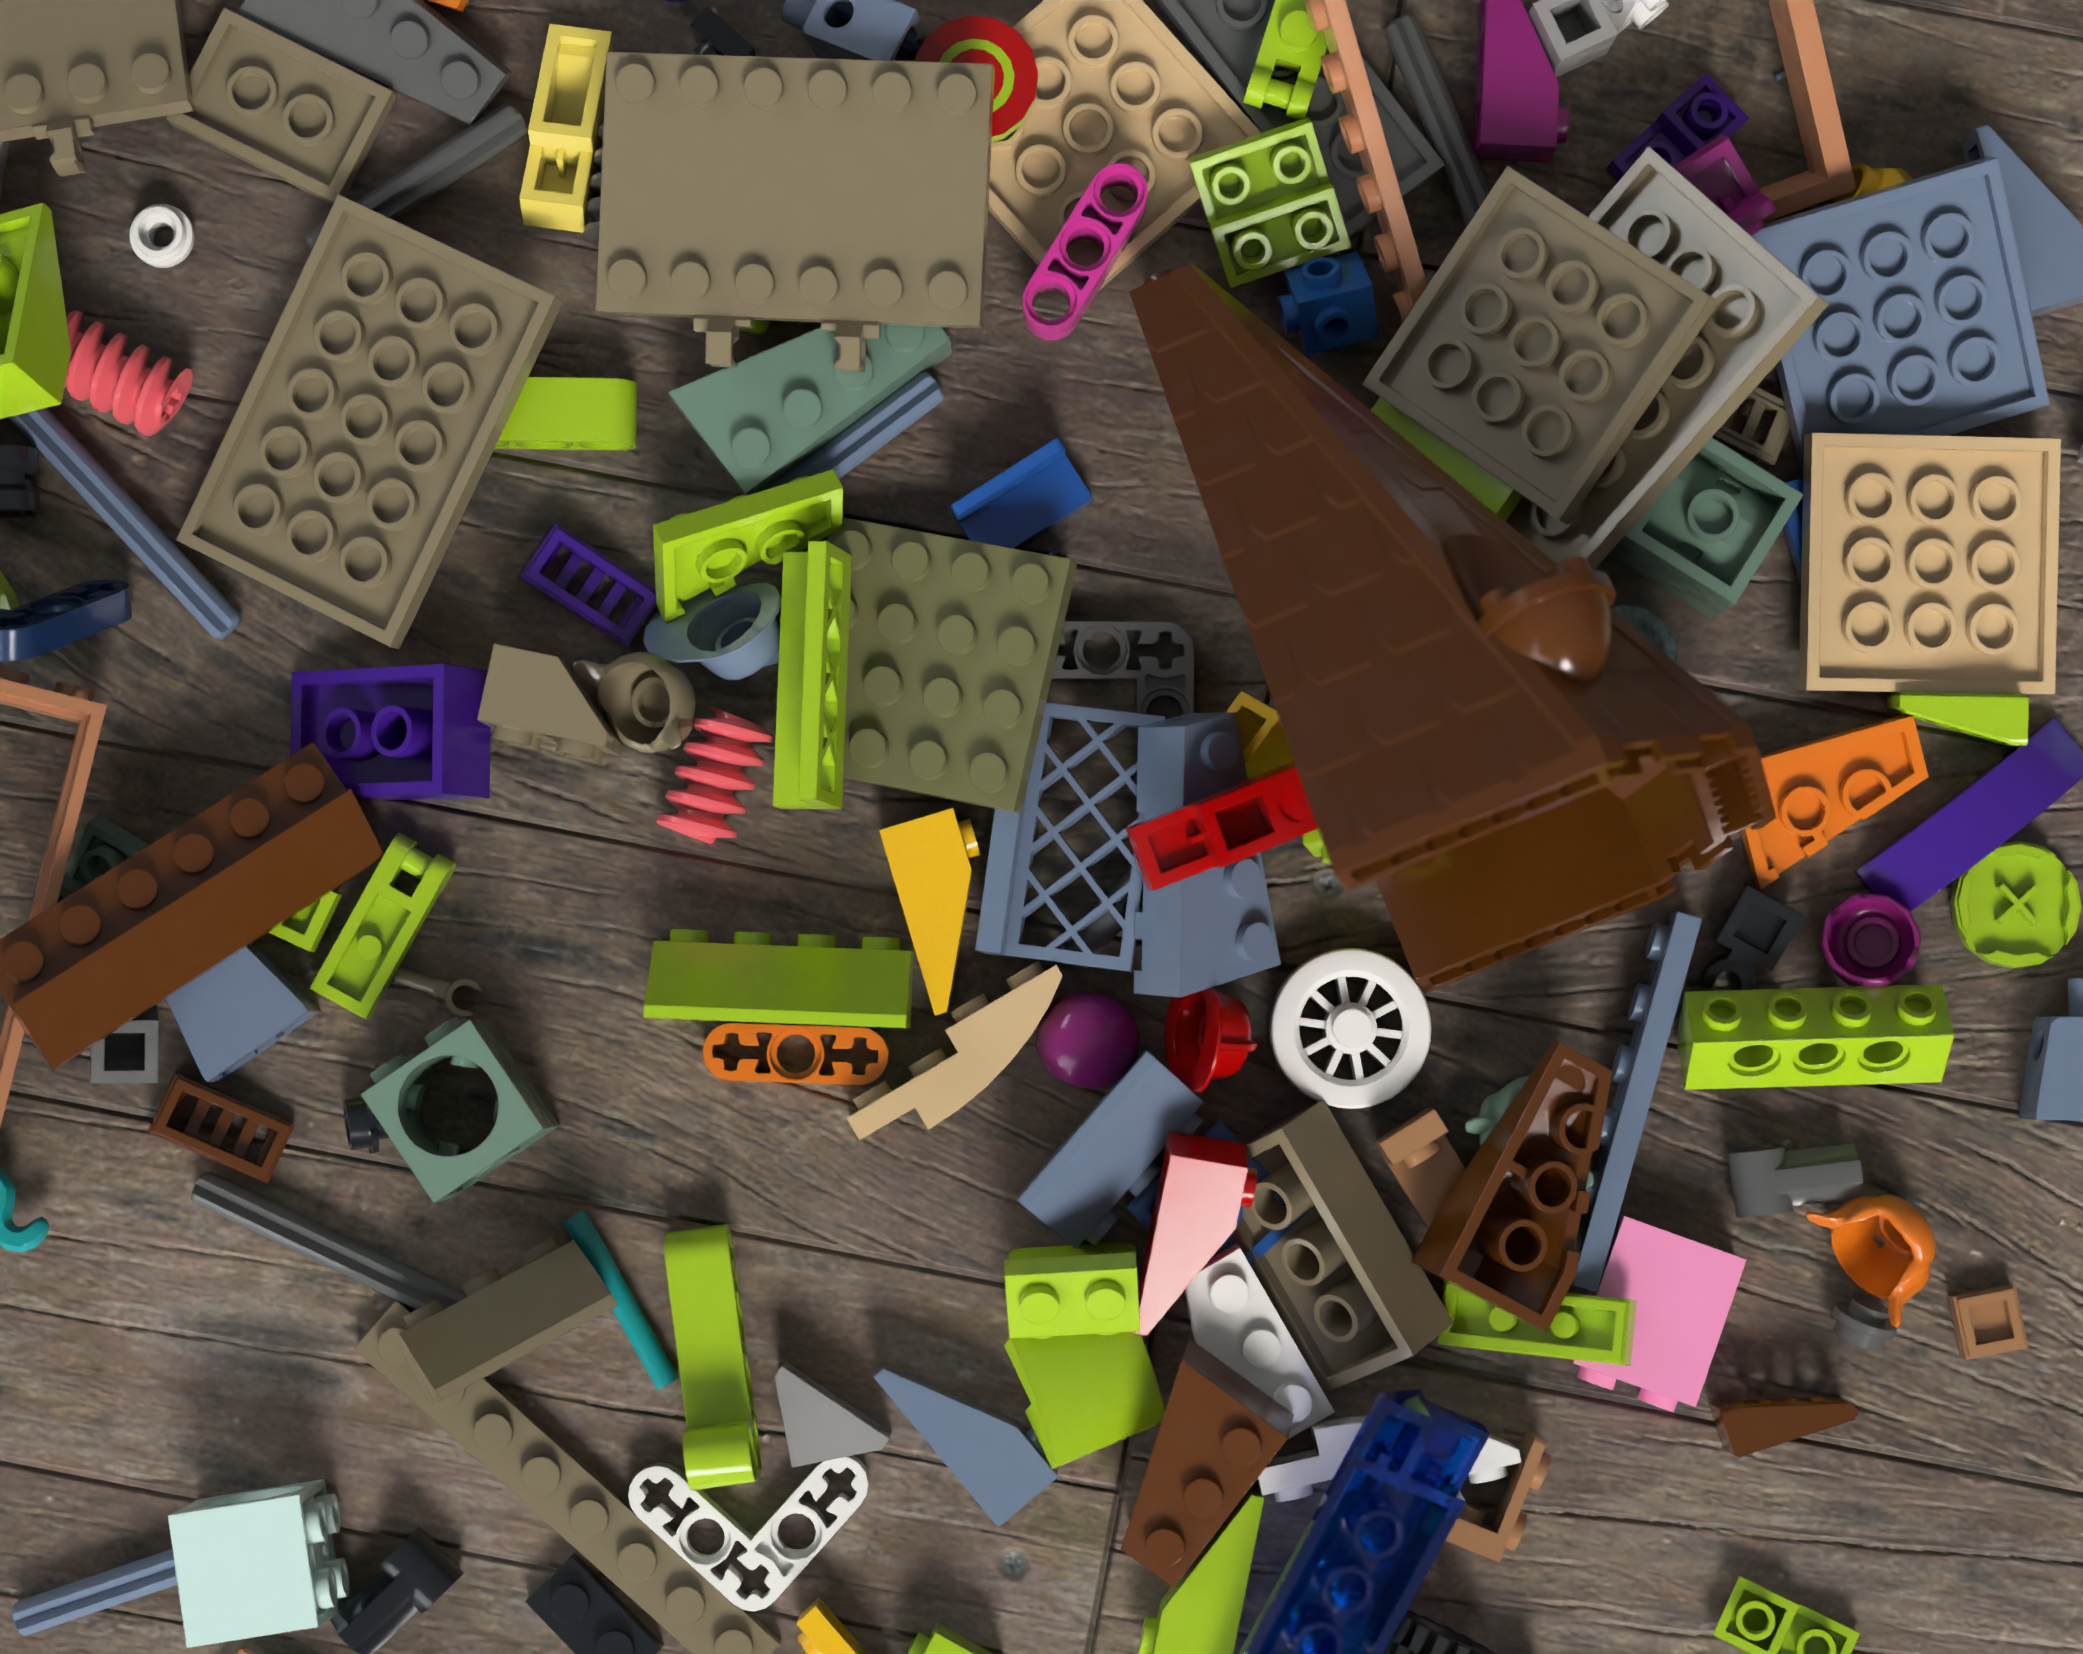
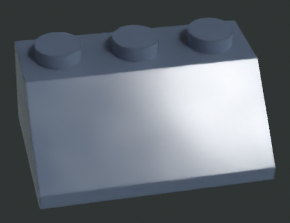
[1017,1051,1203,1248]

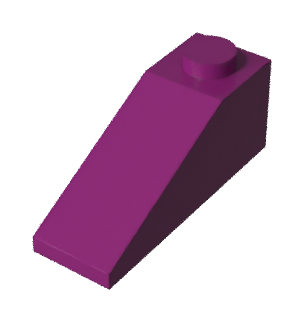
[1473,0,1569,163]

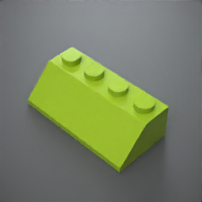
[643,929,914,1029]

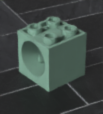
[1608,437,1804,619]
[361,1016,560,1203]

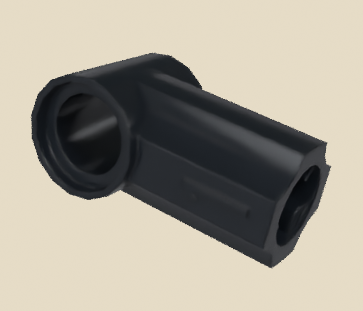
[330,1527,464,1654]

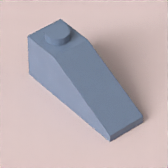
[1960,125,2083,317]
[873,1363,1058,1528]

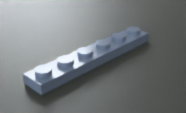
[1571,911,1702,1292]

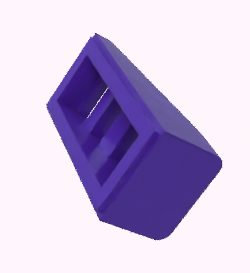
[517,523,656,647]

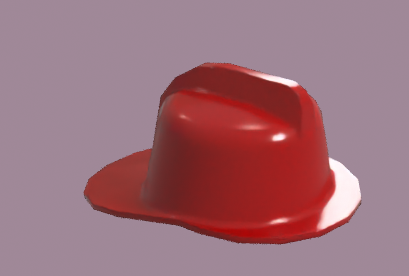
[1164,987,1258,1093]

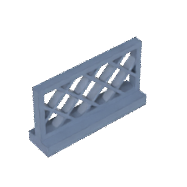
[975,702,1167,972]

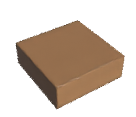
[1947,1283,2029,1360]

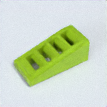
[1886,692,2029,746]

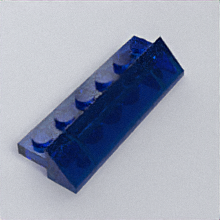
[1239,1390,1490,1654]

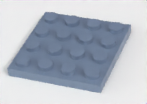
[1752,156,2050,475]

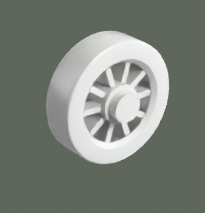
[1268,948,1431,1109]

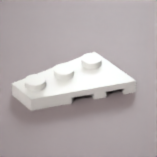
[1184,1243,1335,1440]

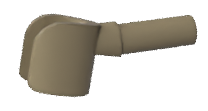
[395,967,483,1017]

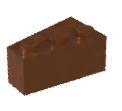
[1121,1338,1294,1588]

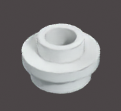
[129,204,195,268]

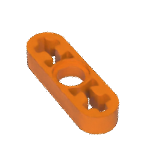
[703,1023,890,1085]

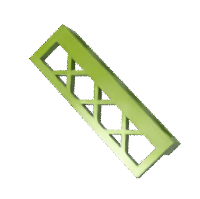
[773,541,852,809]

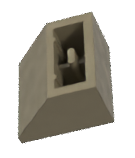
[477,644,623,764]

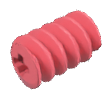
[64,310,193,436]
[655,705,774,848]

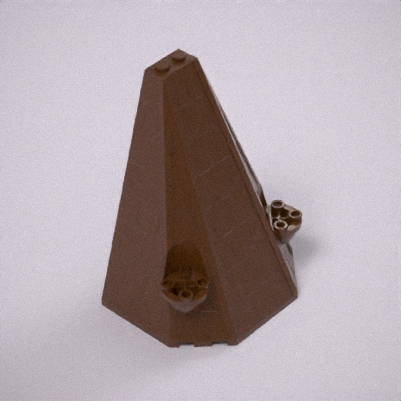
[1129,263,1777,993]

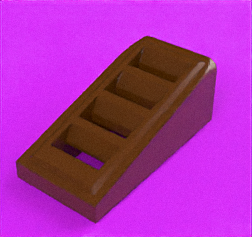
[148,1071,295,1184]
[1709,1396,1858,1458]

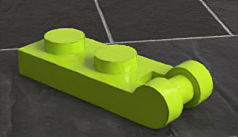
[1243,0,1327,120]
[309,832,456,1019]

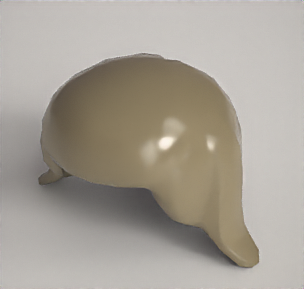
[572,652,697,753]

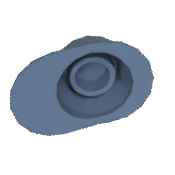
[643,583,781,681]

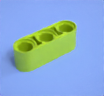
[494,377,637,450]

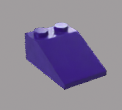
[290,664,491,800]

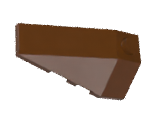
[1411,1040,1613,1333]

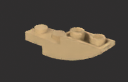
[846,961,1063,1140]

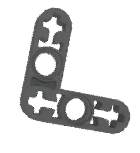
[1051,621,1194,784]

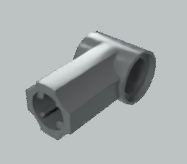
[1728,1142,1863,1217]

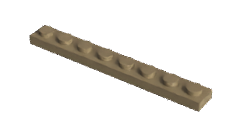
[353,1300,782,1654]

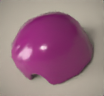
[1821,893,1921,987]
[1036,991,1139,1089]

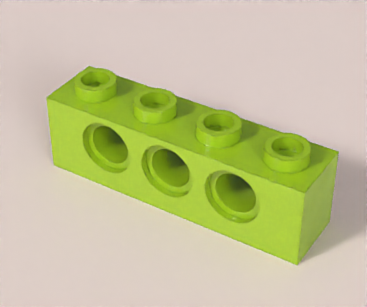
[1676,984,1954,1090]

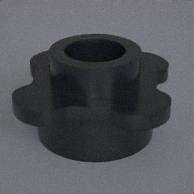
[343,1090,389,1154]

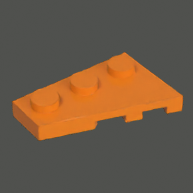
[1740,715,1929,890]

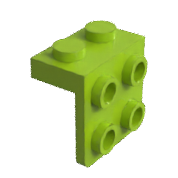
[1004,1242,1140,1339]

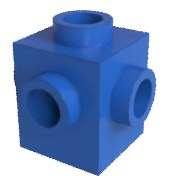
[1278,251,1380,356]

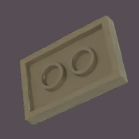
[166,8,397,205]

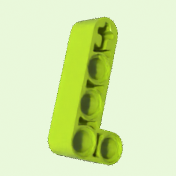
[663,1224,762,1491]

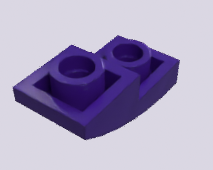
[1605,73,1749,182]

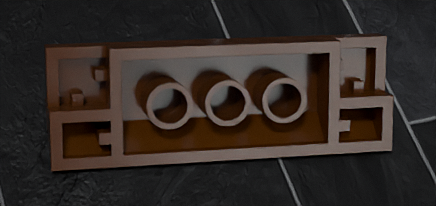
[0,742,384,1071]

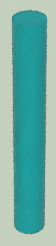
[563,1210,679,1390]

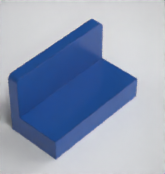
[951,437,1093,549]

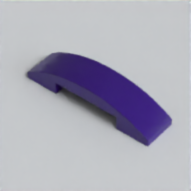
[1853,716,2083,911]

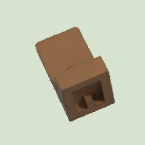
[1373,1108,1466,1229]
[1421,1430,1551,1563]

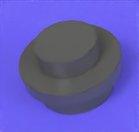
[1832,1296,1897,1351]

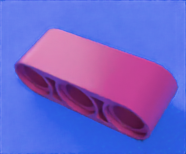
[1023,163,1148,341]

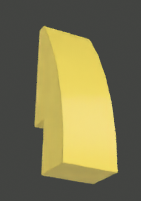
[519,24,613,233]

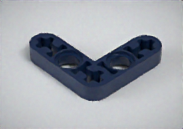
[0,579,132,661]

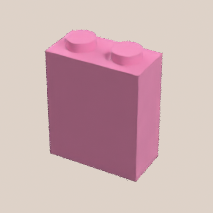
[1567,1214,1746,1412]

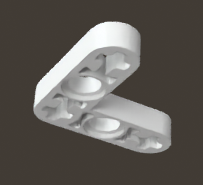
[628,1455,870,1611]

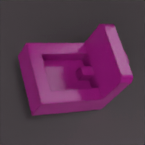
[1673,135,1775,236]

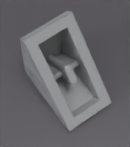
[774,1361,892,1468]

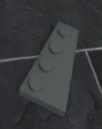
[236,0,512,124]

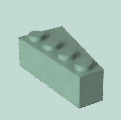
[668,325,952,495]

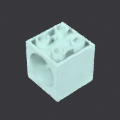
[168,1479,350,1648]

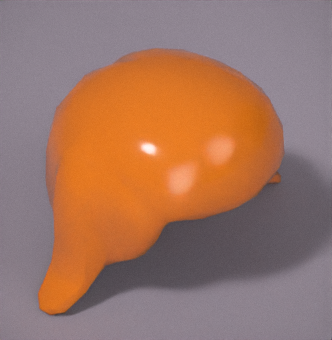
[1806,1195,1937,1328]

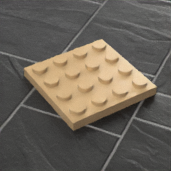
[988,0,1261,290]
[1799,433,2061,695]

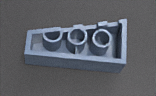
[1134,712,1281,998]

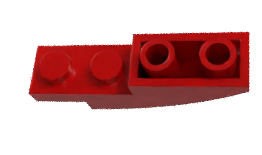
[1125,761,1318,891]

